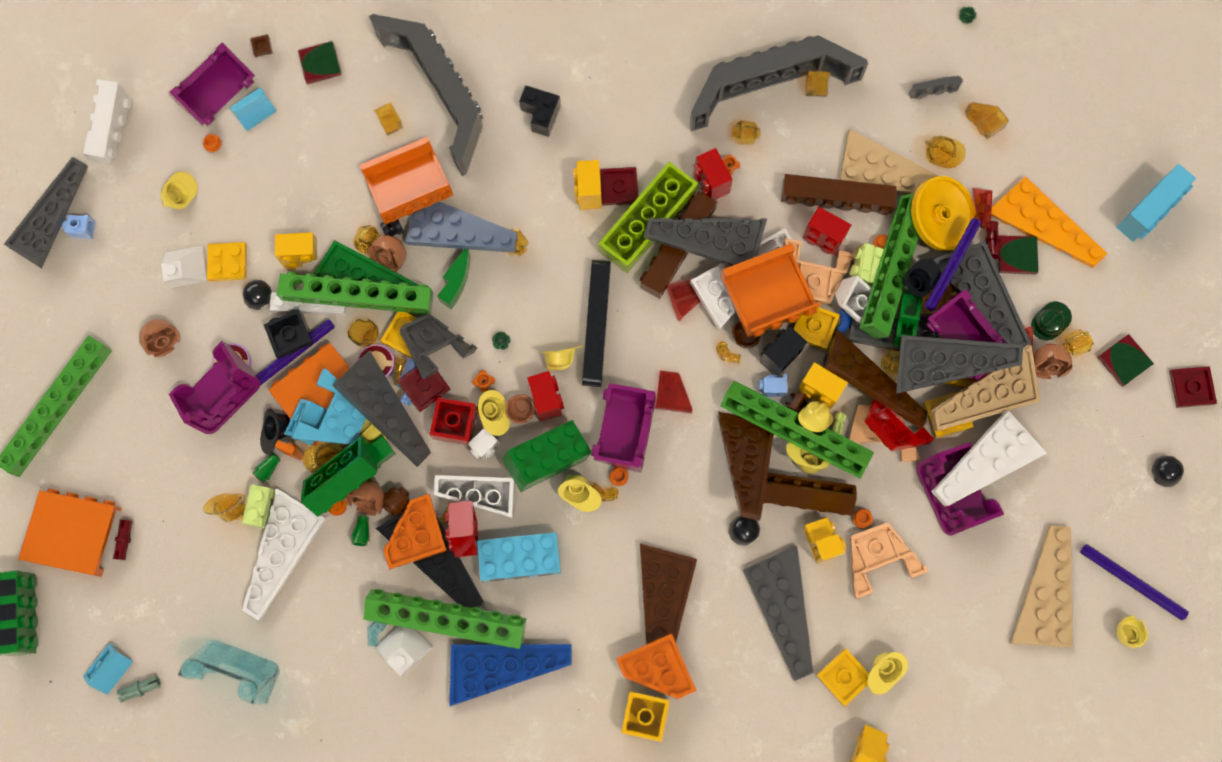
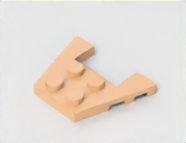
[783,238,854,305]
[849,405,920,462]
[850,522,929,599]

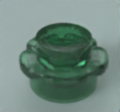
[959,6,977,24]
[492,332,511,350]

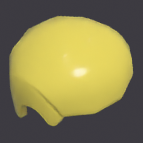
[1116,615,1148,649]

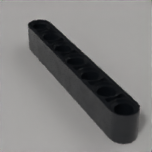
[582,260,611,387]

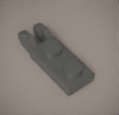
[909,76,963,99]

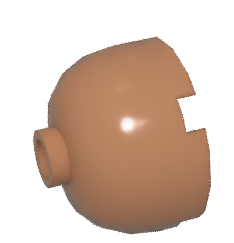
[368,235,407,272]
[139,319,180,357]
[1033,343,1073,379]
[344,479,385,516]

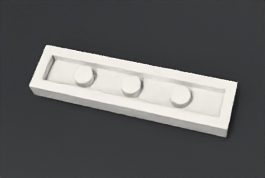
[269,292,346,315]

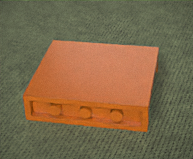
[359,137,454,224]
[720,243,821,337]
[268,343,350,446]
[18,488,122,577]

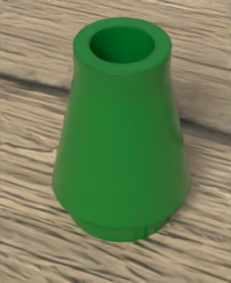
[252,454,281,483]
[350,516,370,546]

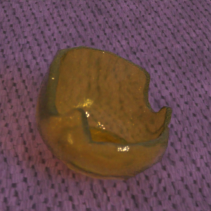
[348,319,379,347]

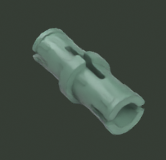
[117,675,161,703]

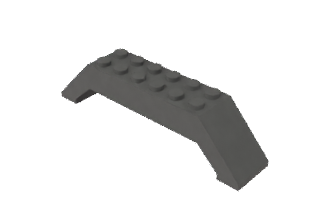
[369,14,483,176]
[689,35,868,131]

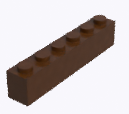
[781,174,897,215]
[639,191,717,299]
[735,472,857,516]

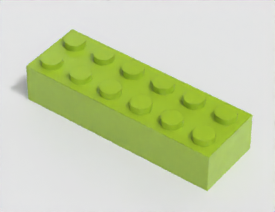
[598,161,698,274]

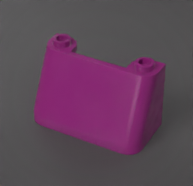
[169,42,255,126]
[926,289,1010,380]
[169,341,261,434]
[591,383,656,473]
[916,442,1004,536]

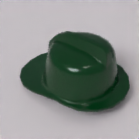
[1031,301,1072,341]

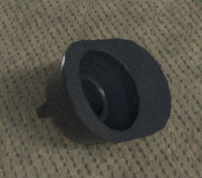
[902,258,941,297]
[260,408,289,454]

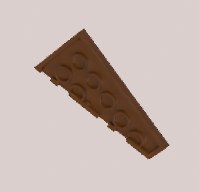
[825,329,927,428]
[717,412,774,521]
[640,544,697,645]

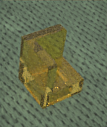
[806,71,830,97]
[375,103,403,135]

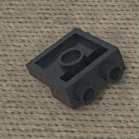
[264,309,314,359]

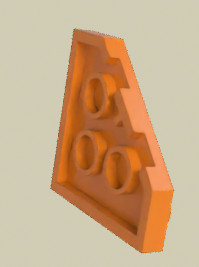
[383,494,447,570]
[616,633,697,699]

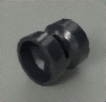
[380,219,405,236]

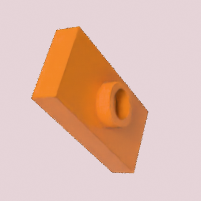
[275,440,305,461]

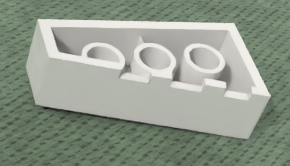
[83,79,132,165]
[434,475,516,518]

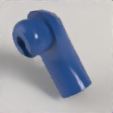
[834,309,852,334]

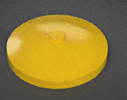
[911,176,976,251]

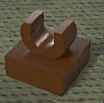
[250,34,273,58]
[785,391,811,413]

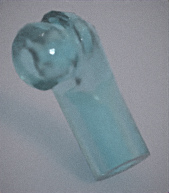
[367,622,387,646]

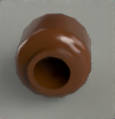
[383,486,410,516]

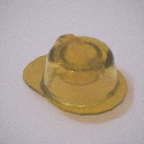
[925,135,966,169]
[303,443,344,473]
[203,493,245,522]

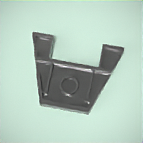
[399,313,477,379]

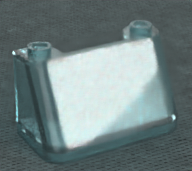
[178,640,279,704]

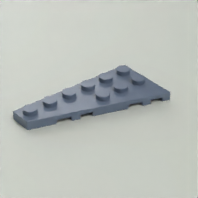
[405,202,518,253]

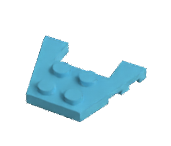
[291,368,366,445]

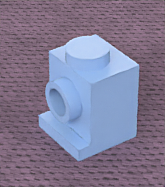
[62,215,95,239]
[759,374,788,397]

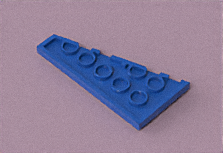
[449,644,572,707]

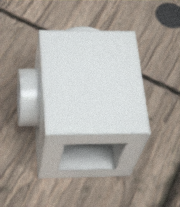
[468,428,500,461]

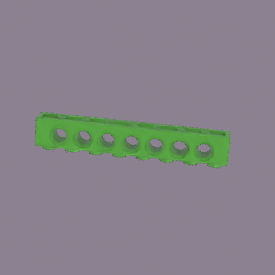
[860,193,919,339]
[277,272,434,314]
[0,335,112,477]
[720,380,874,479]
[363,589,527,649]

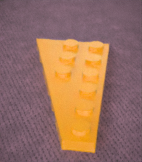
[986,176,1108,268]

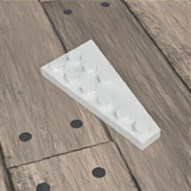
[690,228,793,330]
[931,411,1047,506]
[242,488,326,621]

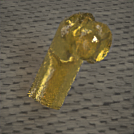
[592,483,619,502]

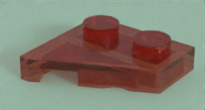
[972,187,993,228]
[667,278,701,321]
[655,371,693,414]

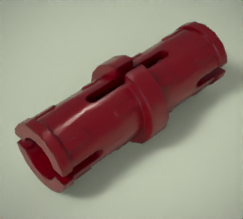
[985,221,1001,259]
[113,520,133,561]

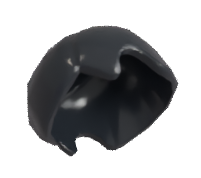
[242,280,272,310]
[1151,456,1184,487]
[728,515,760,546]

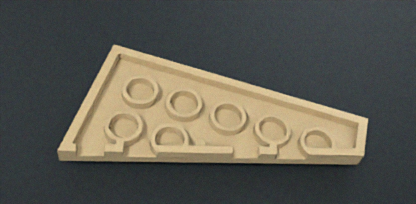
[840,129,939,195]
[931,345,1040,431]
[1010,526,1073,648]

